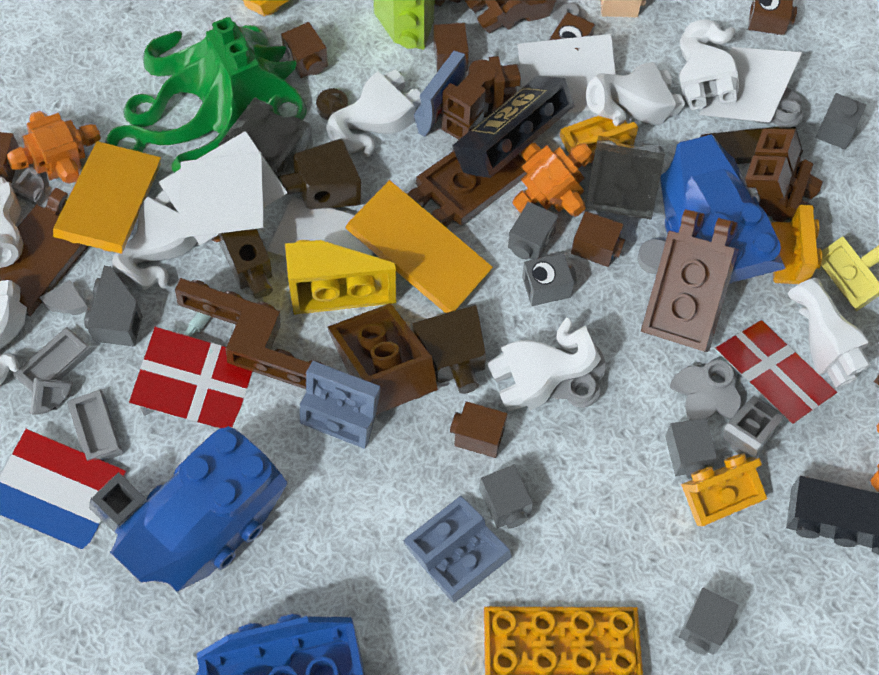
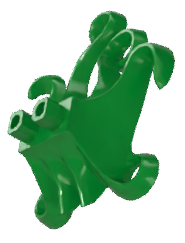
[105,17,307,172]

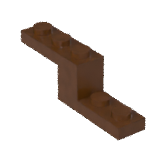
[175,278,323,389]

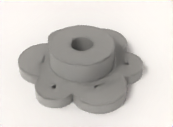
[552,2,587,25]

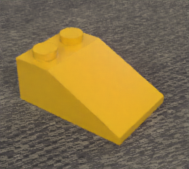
[285,240,396,315]

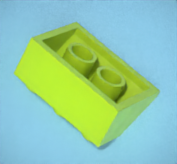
[373,0,434,50]

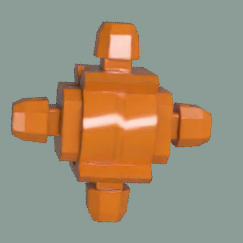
[7,111,101,184]
[512,142,594,217]

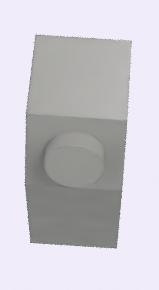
[723,395,784,457]

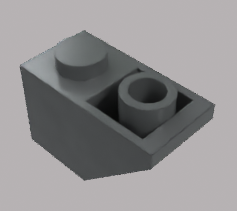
[84,265,143,347]

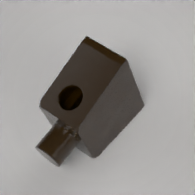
[278,138,361,209]
[218,229,273,299]
[412,305,486,394]

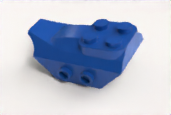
[660,134,786,283]
[110,426,288,592]
[196,614,365,675]

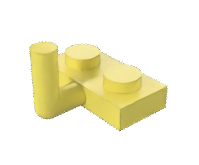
[821,236,879,312]

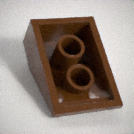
[327,303,438,414]

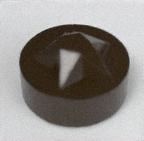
[316,88,348,120]

